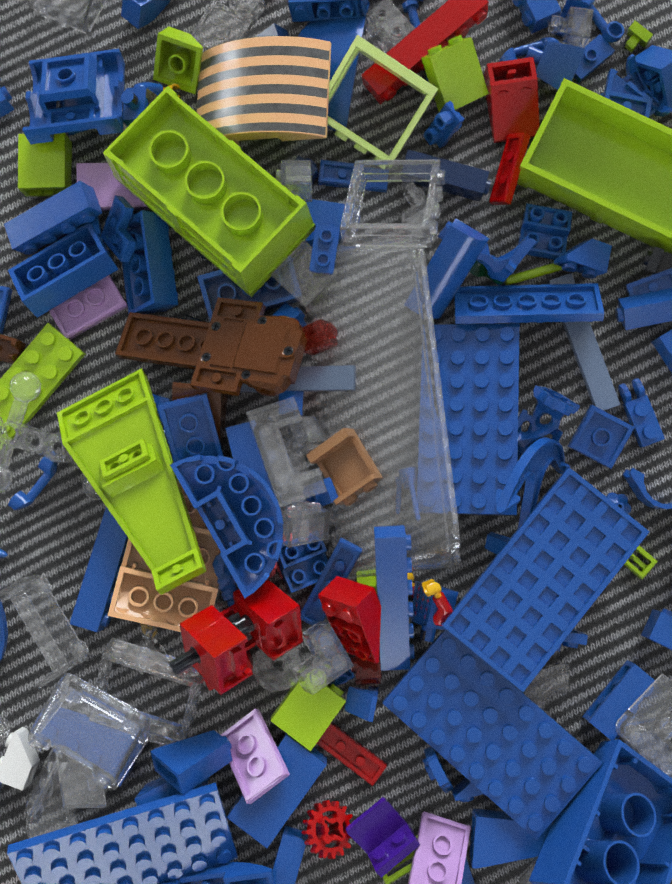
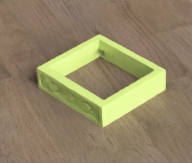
[327,35,438,168]

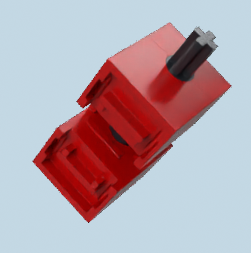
[169,579,303,695]

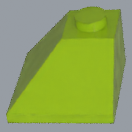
[153,27,203,94]

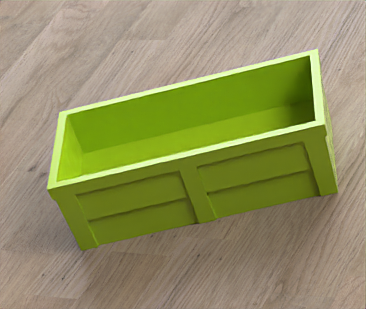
[517,78,672,254]
[103,86,316,297]

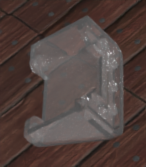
[27,673,150,791]

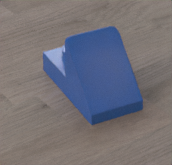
[345,686,378,722]

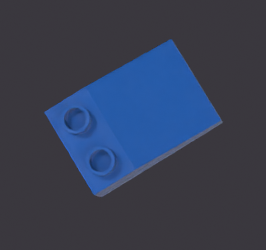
[529,739,672,884]

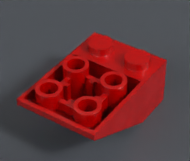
[483,57,539,143]
[318,576,381,664]

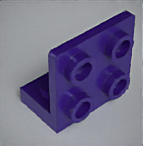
[346,797,420,878]

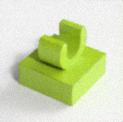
[625,20,653,53]

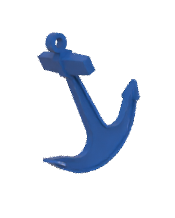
[485,437,570,554]

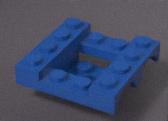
[23,49,125,144]

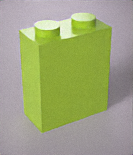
[421,35,489,112]
[18,133,72,197]
[270,669,346,751]

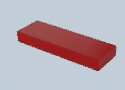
[489,133,530,205]
[316,722,387,786]

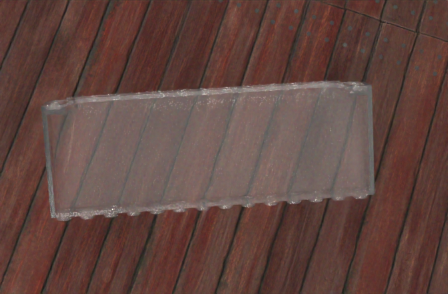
[300,233,460,579]

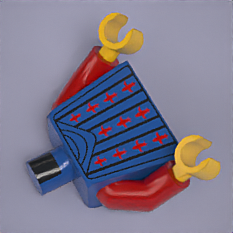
[407,573,458,642]

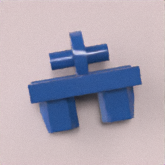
[423,101,465,148]

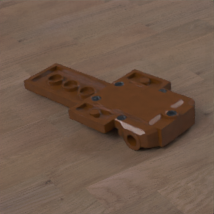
[115,297,307,397]

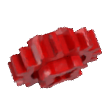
[302,800,353,859]

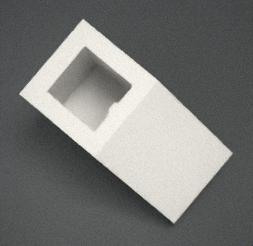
[0,727,40,791]

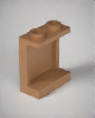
[306,428,383,507]

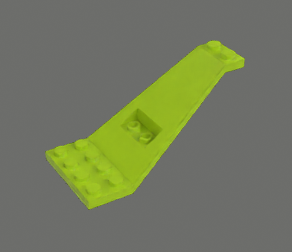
[57,368,207,595]

